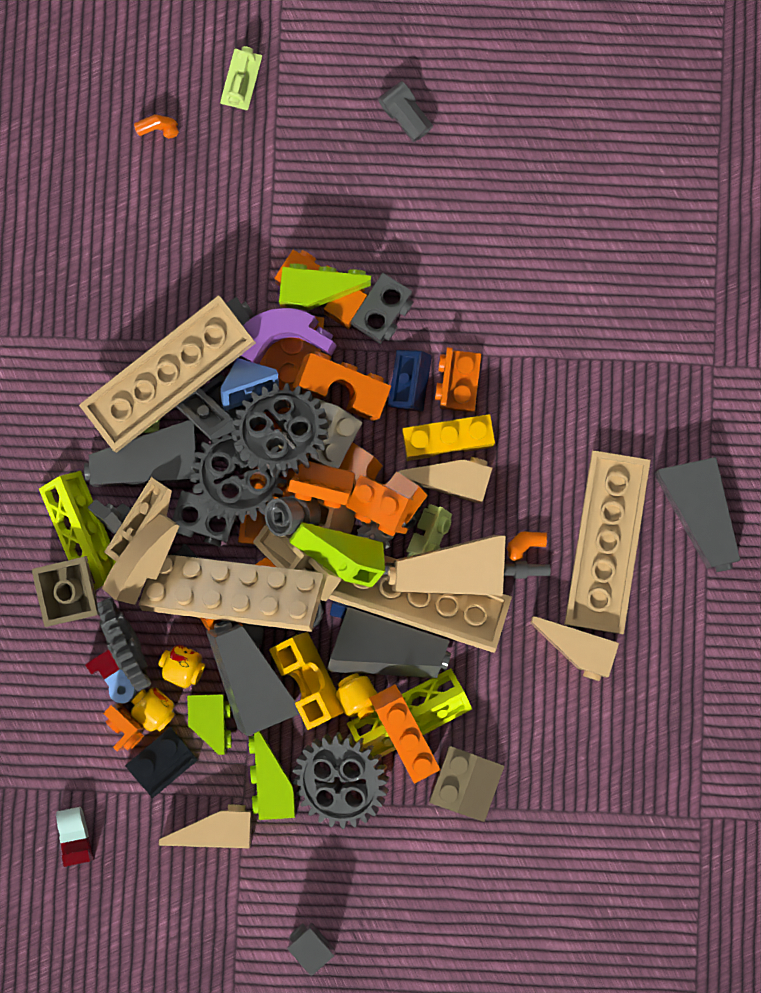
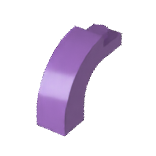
[241,308,337,364]

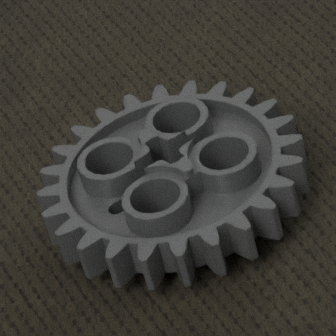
[231,383,329,477]
[191,430,287,523]
[97,597,151,692]
[292,732,390,829]

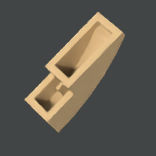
[102,514,179,605]
[253,524,342,601]

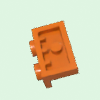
[435,347,481,412]
[103,703,144,752]

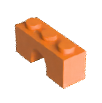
[274,249,367,330]
[292,351,391,421]
[339,442,428,524]
[369,684,440,784]

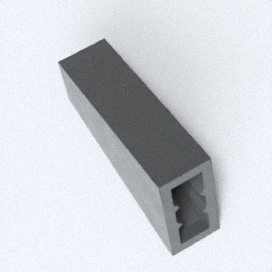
[84,420,198,487]
[655,457,740,572]
[327,607,451,678]
[206,621,300,736]

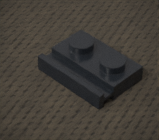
[125,727,199,799]

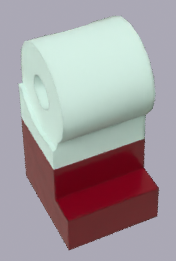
[56,807,94,867]

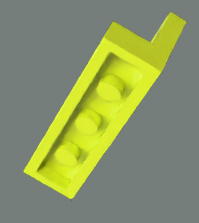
[39,471,116,591]
[346,668,472,757]

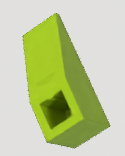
[279,264,371,310]
[289,522,385,587]
[249,731,296,820]

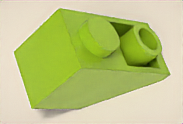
[187,695,232,755]

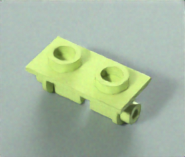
[220,46,262,110]
[406,504,452,557]

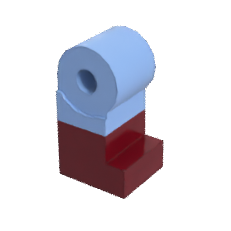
[85,649,136,703]

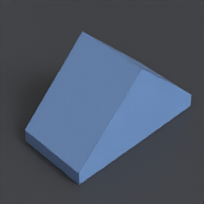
[221,358,279,411]

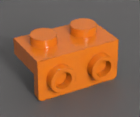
[288,461,356,508]
[346,475,414,536]

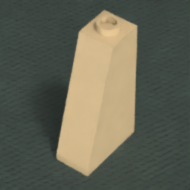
[388,535,506,596]

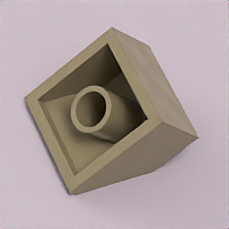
[278,393,363,468]
[31,556,100,627]
[429,746,504,822]

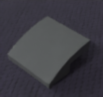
[176,374,251,439]

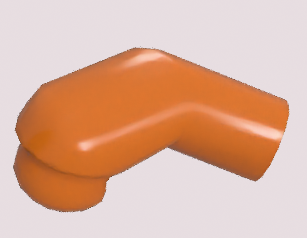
[134,114,179,139]
[507,531,547,561]

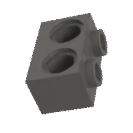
[351,273,414,345]
[172,490,238,547]
[287,923,335,976]

